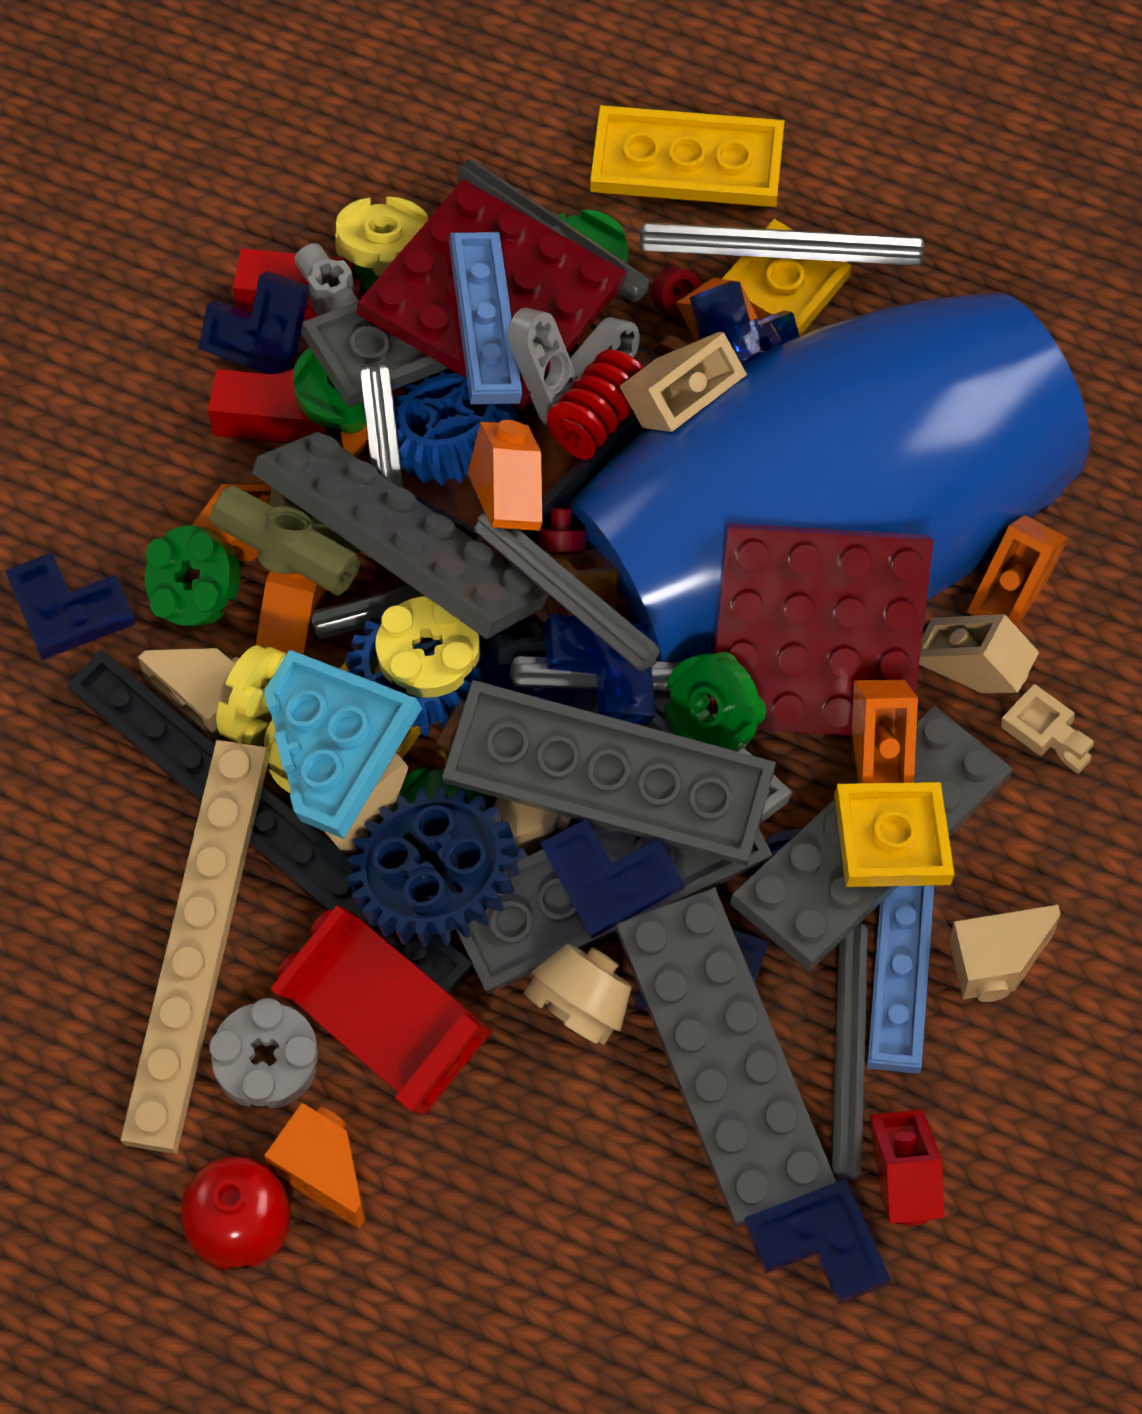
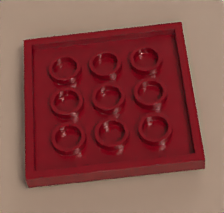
[356,179,627,411]
[707,523,934,735]

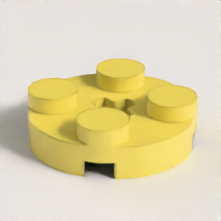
[335,197,428,276]
[376,596,480,698]
[216,645,286,746]

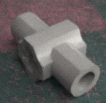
[294,243,359,316]

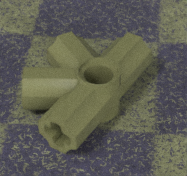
[210,485,361,596]

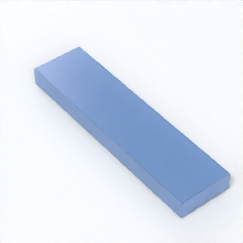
[449,232,522,404]
[866,885,934,1074]

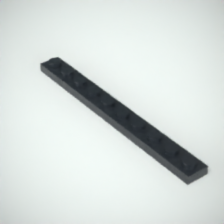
[66,649,475,995]

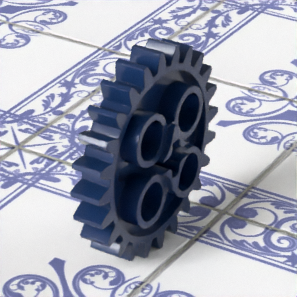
[347,786,520,947]

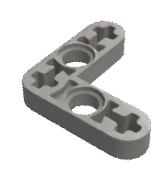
[508,308,640,425]

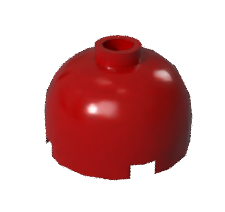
[180,1156,291,1270]

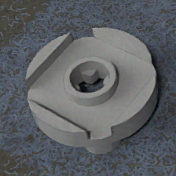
[209,998,318,1109]

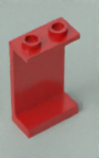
[270,905,493,1115]

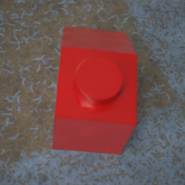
[869,1109,945,1226]

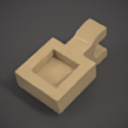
[1001,684,1094,774]

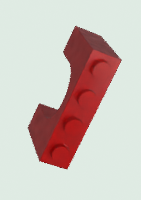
[208,248,363,443]

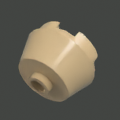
[524,944,632,1045]

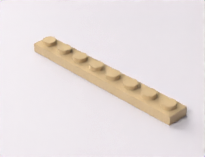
[120,740,270,1154]

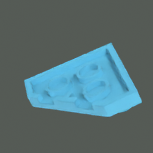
[263,650,422,839]

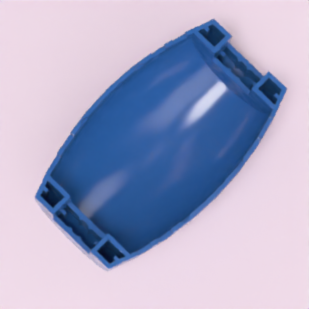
[565,292,1089,662]

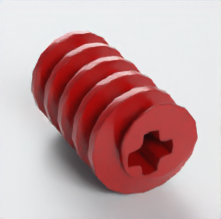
[547,350,644,460]

